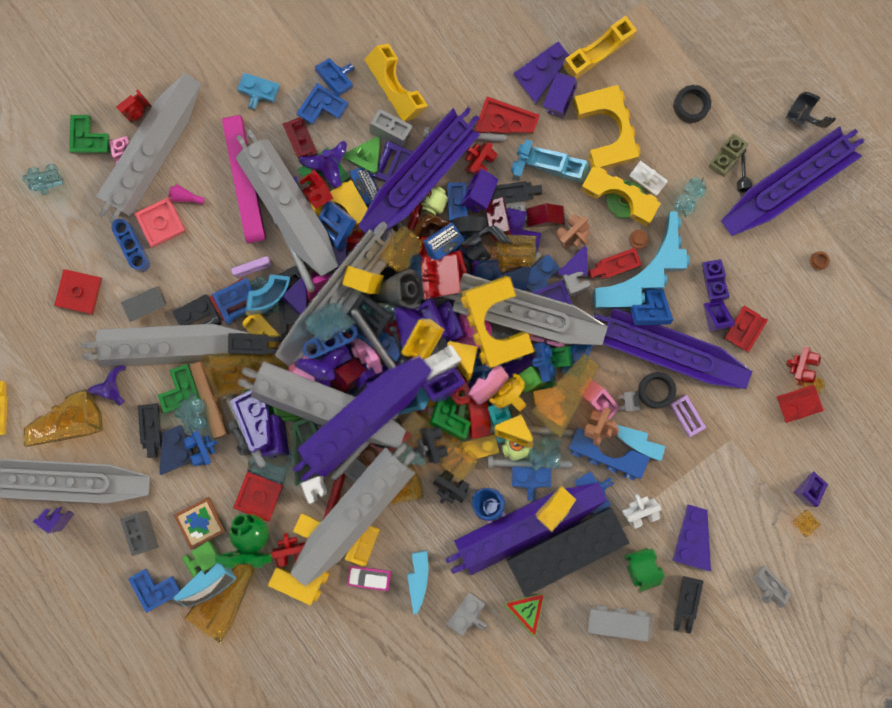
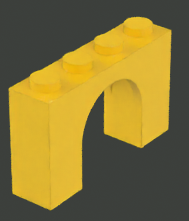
[573,85,641,170]
[309,180,368,232]
[461,276,534,368]
[268,513,330,605]

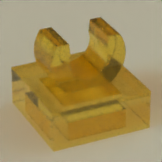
[792,509,821,537]

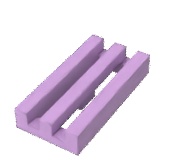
[231,256,272,278]
[669,395,706,437]

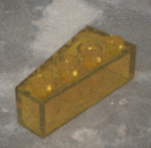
[204,353,289,398]
[530,353,599,438]
[401,411,479,481]

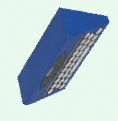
[349,168,378,208]
[423,223,464,260]

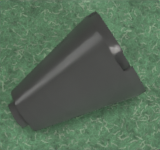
[373,269,424,309]

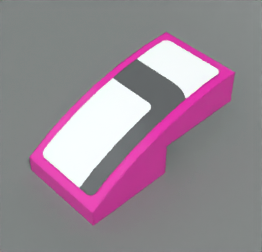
[347,565,391,591]

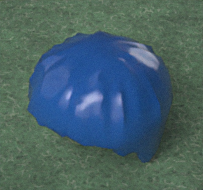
[472,488,505,521]

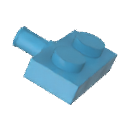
[238,73,280,110]
[510,139,533,181]

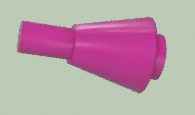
[168,184,205,205]

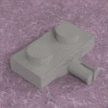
[753,565,792,608]
[447,592,487,636]

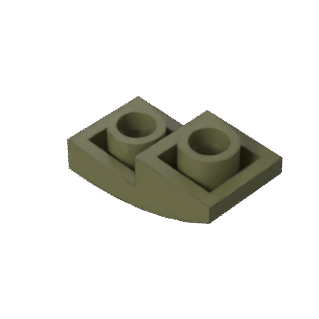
[709,134,749,177]

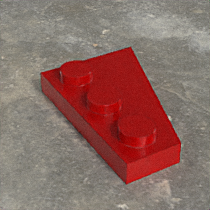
[474,97,540,134]

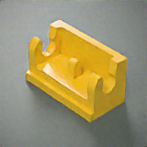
[242,314,280,348]
[401,319,444,360]
[345,525,380,566]

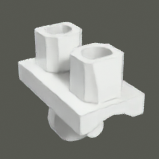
[629,161,668,197]
[622,494,662,529]

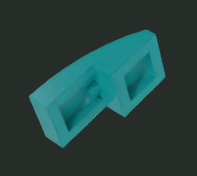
[488,405,512,443]

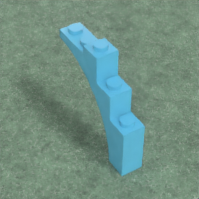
[593,211,690,310]

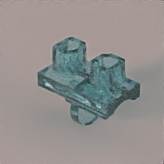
[23,164,64,195]
[174,394,207,434]
[527,436,562,472]

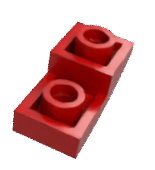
[467,398,490,439]

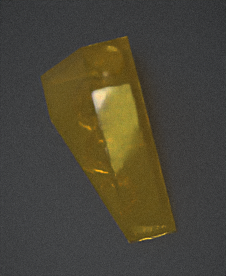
[185,564,255,643]

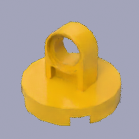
[489,374,527,412]

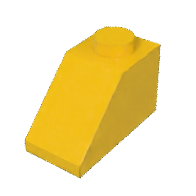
[535,486,576,531]

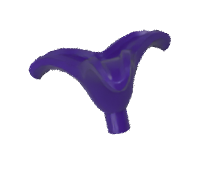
[300,141,347,188]
[296,348,345,387]
[84,366,126,406]

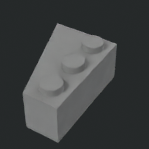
[588,605,655,642]

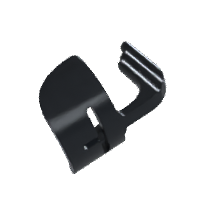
[786,92,836,128]
[460,226,512,261]

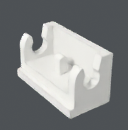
[424,345,462,381]
[301,476,327,504]

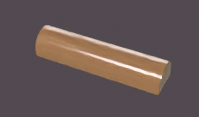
[190,362,229,439]

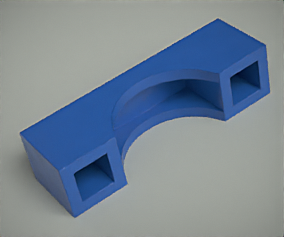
[567,427,650,481]

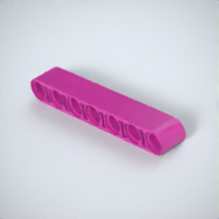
[222,114,266,244]

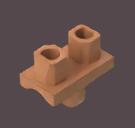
[556,214,590,251]
[584,407,619,446]

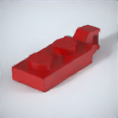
[587,248,642,280]

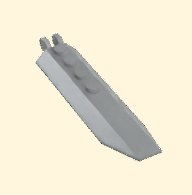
[96,73,201,223]
[236,129,338,276]
[275,222,397,366]
[441,273,608,345]
[81,324,250,367]
[238,362,406,448]
[290,444,416,586]
[0,459,150,504]

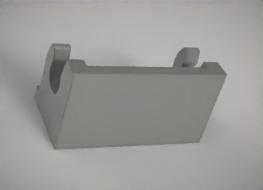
[369,109,413,148]
[559,272,591,297]

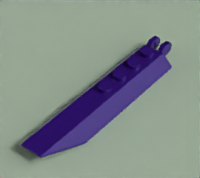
[358,107,480,234]
[721,126,865,236]
[593,308,753,389]
[292,355,433,482]
[445,482,607,575]

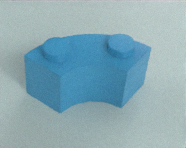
[245,274,290,315]

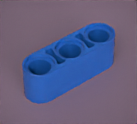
[111,219,150,272]
[302,324,357,359]

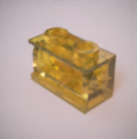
[378,226,423,272]
[496,235,536,267]

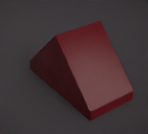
[526,203,565,228]
[331,358,368,394]

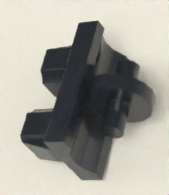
[413,427,448,464]
[433,469,470,504]

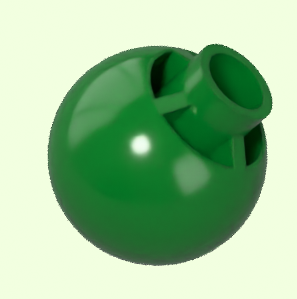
[229,514,269,554]

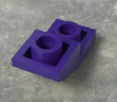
[702,259,730,302]

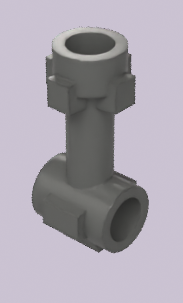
[227,420,252,456]

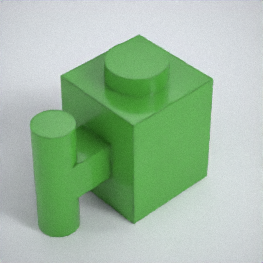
[518,366,548,393]
[181,540,220,578]

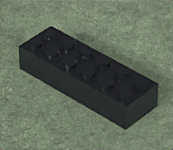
[506,507,630,597]

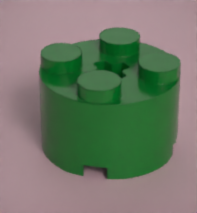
[624,547,665,593]

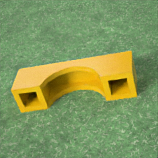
[563,16,637,79]
[364,44,428,122]
[580,167,661,227]

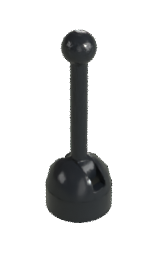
[737,149,752,192]
[389,326,411,366]

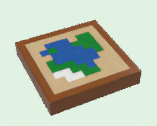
[173,497,226,550]

